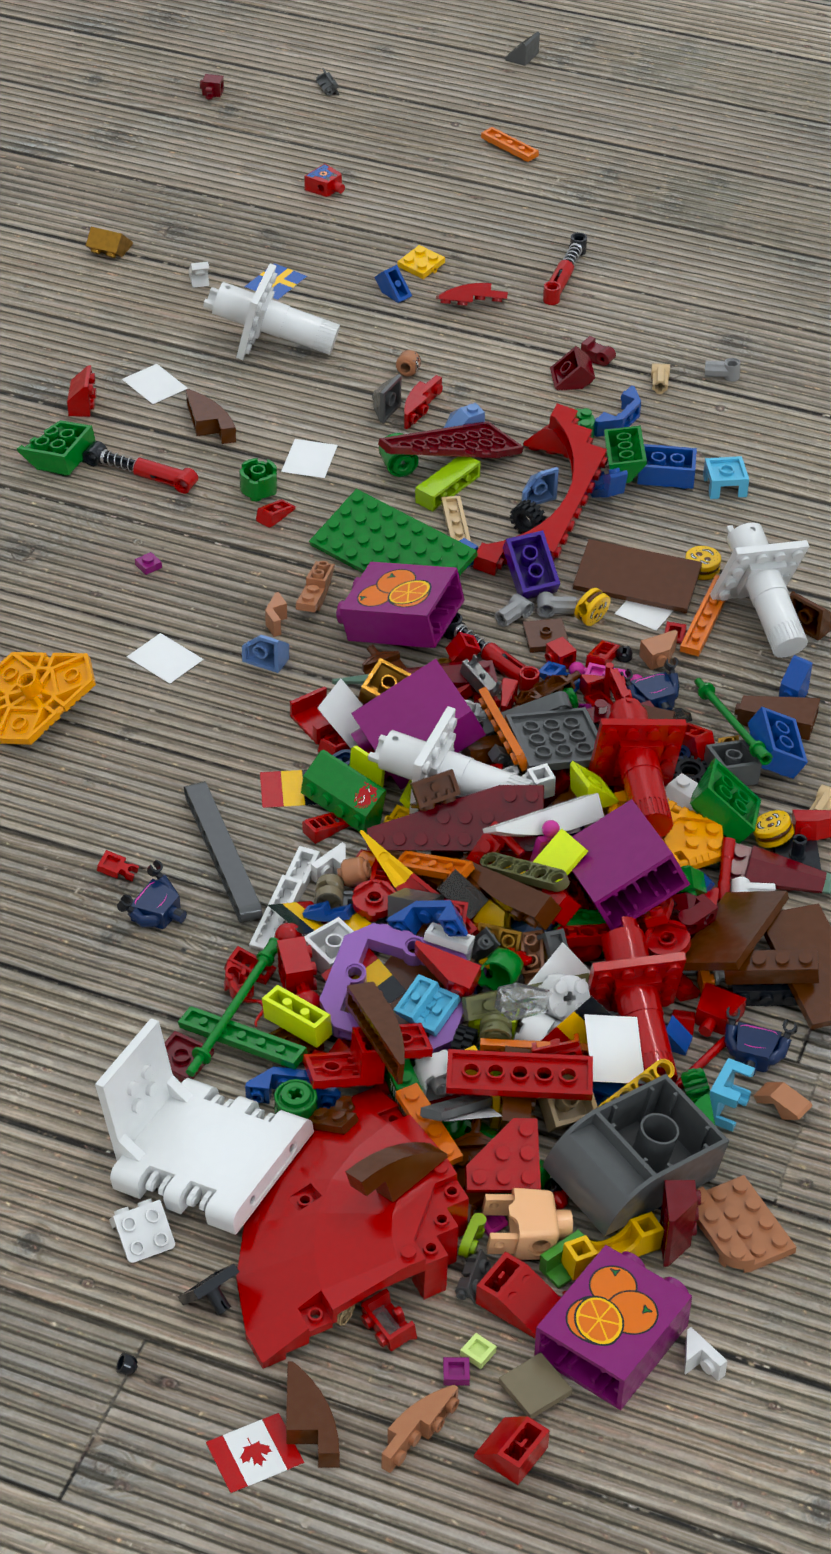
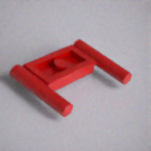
[603,662,632,701]
[466,821,526,899]

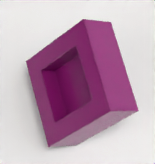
[135,552,162,575]
[443,1357,470,1386]

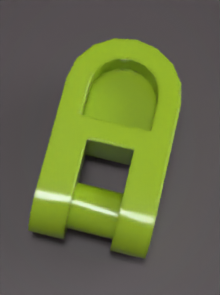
[458,1213,486,1258]

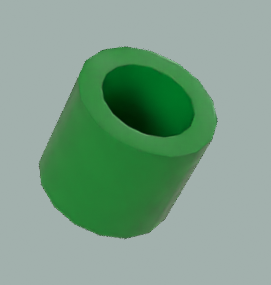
[379,433,419,477]
[274,1079,318,1119]

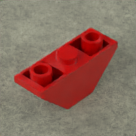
[523,424,568,458]

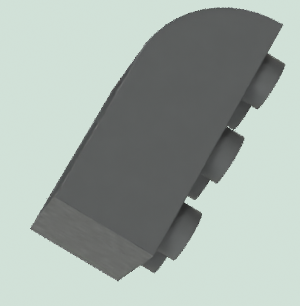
[543,1074,729,1236]

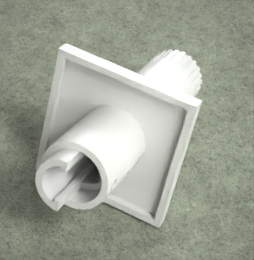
[203,263,340,360]
[710,523,810,658]
[368,706,534,814]

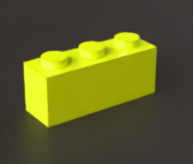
[262,985,332,1048]

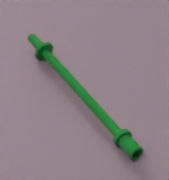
[694,678,773,765]
[186,937,279,1077]

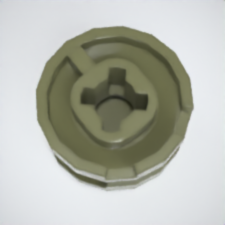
[479,1014,512,1042]

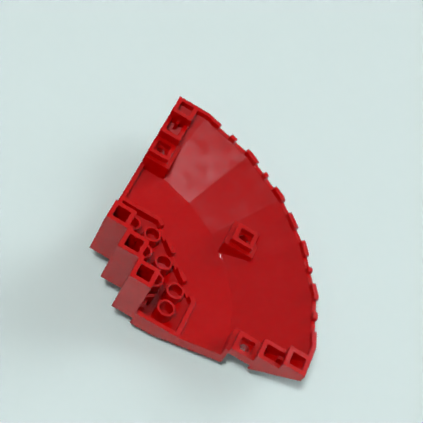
[236,1087,469,1369]

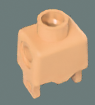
[482,1188,573,1260]

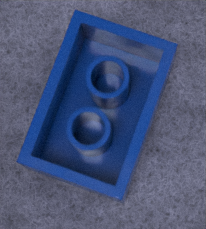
[637,444,697,489]
[748,707,808,779]

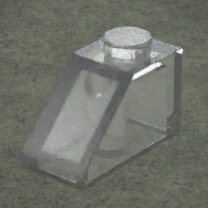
[494,983,552,1021]

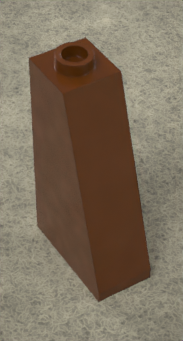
[734,695,820,740]

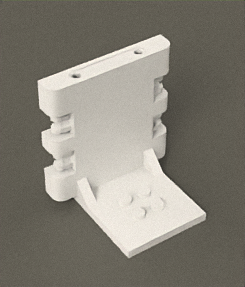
[95,1019,314,1235]

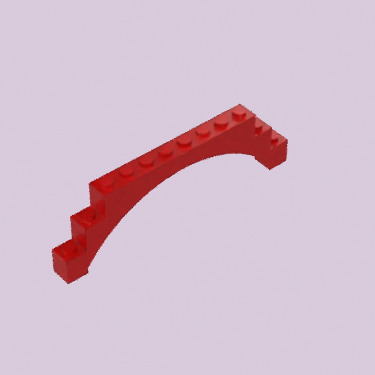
[473,403,608,576]

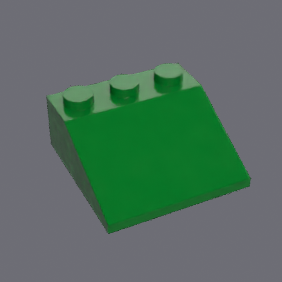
[690,758,761,844]

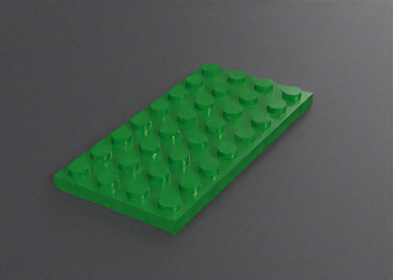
[309,489,478,576]

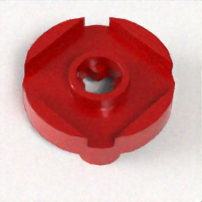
[352,880,396,922]
[645,920,691,956]

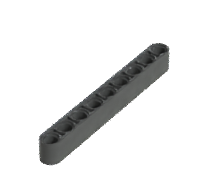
[184,781,263,923]

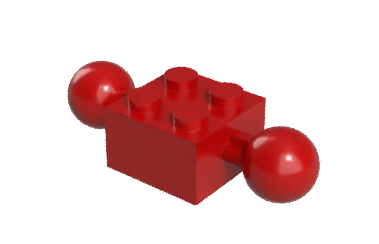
[274,922,320,1008]

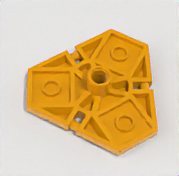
[0,652,96,745]
[606,790,723,869]

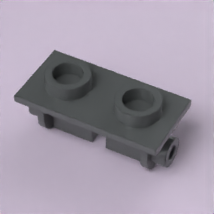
[316,68,339,95]
[471,927,501,963]
[455,1249,491,1305]

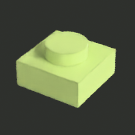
[460,1333,497,1369]

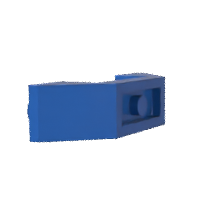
[594,385,641,437]
[589,468,628,498]
[387,900,468,936]
[245,1067,341,1109]

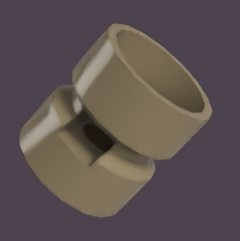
[314,874,344,909]

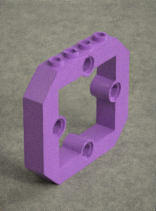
[319,923,476,1061]

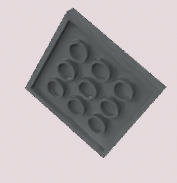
[505,707,598,770]

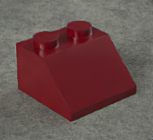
[550,346,595,390]

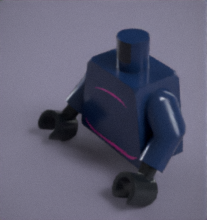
[620,657,680,711]
[117,860,187,929]
[724,1007,798,1077]

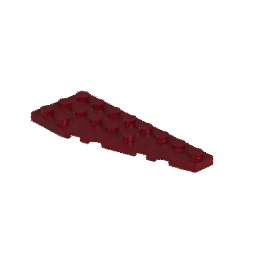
[378,421,524,458]
[367,785,544,852]

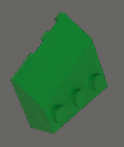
[17,420,96,475]

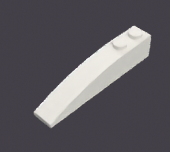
[483,793,604,837]

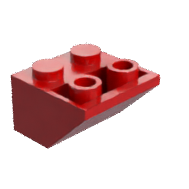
[67,365,97,417]
[474,1416,550,1485]

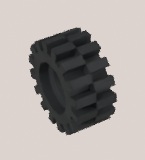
[510,500,547,534]
[672,755,709,783]
[450,1024,478,1050]

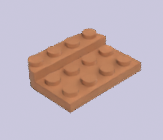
[696,1175,797,1273]

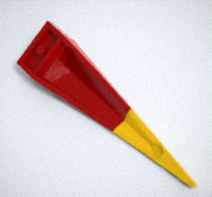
[360,830,480,936]

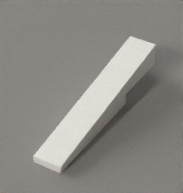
[249,846,320,951]

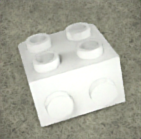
[109,1199,175,1263]

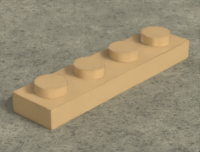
[441,496,471,541]

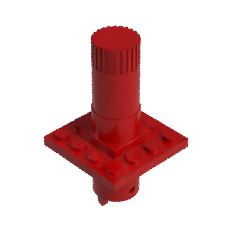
[588,697,687,838]
[588,916,686,1087]

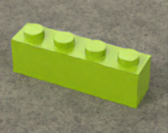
[415,457,481,512]

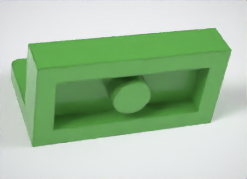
[539,1229,584,1289]

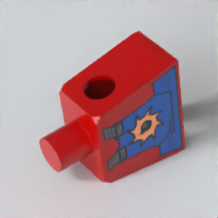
[304,163,345,197]

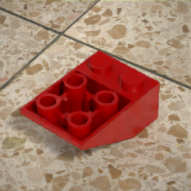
[476,1251,561,1339]

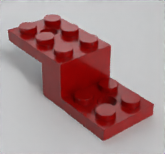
[303,1023,433,1089]

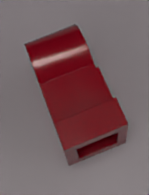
[581,336,616,366]
[677,893,718,936]

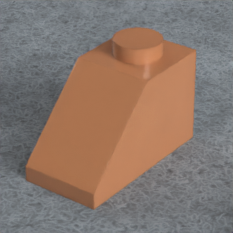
[639,630,678,670]

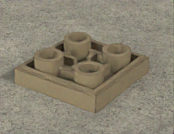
[499,1352,573,1419]

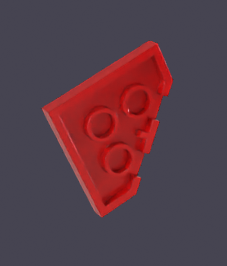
[465,1118,541,1193]

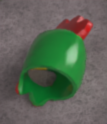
[477,948,532,990]

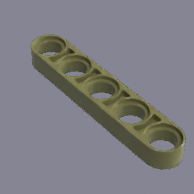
[480,852,570,892]

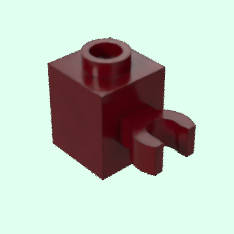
[200,74,224,100]

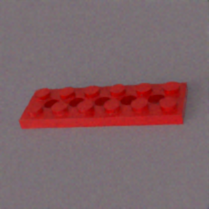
[446,1049,593,1101]

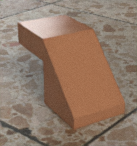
[265,592,287,637]
[753,1082,813,1120]

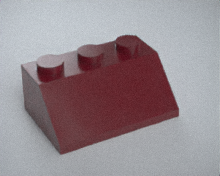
[659,1180,701,1267]

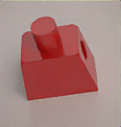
[695,982,747,1037]

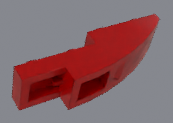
[436,283,508,306]
[404,375,443,429]

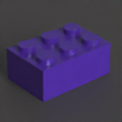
[503,530,561,599]

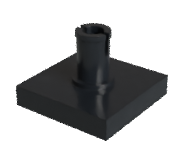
[773,834,821,870]
[178,1264,239,1315]

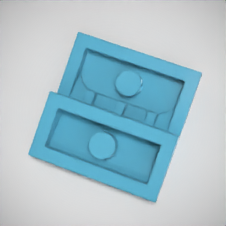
[393,974,461,1036]

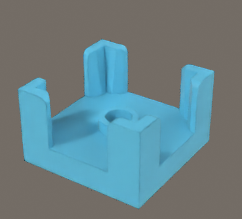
[703,456,749,499]
[710,1058,755,1132]

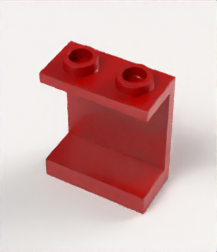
[290,686,338,745]

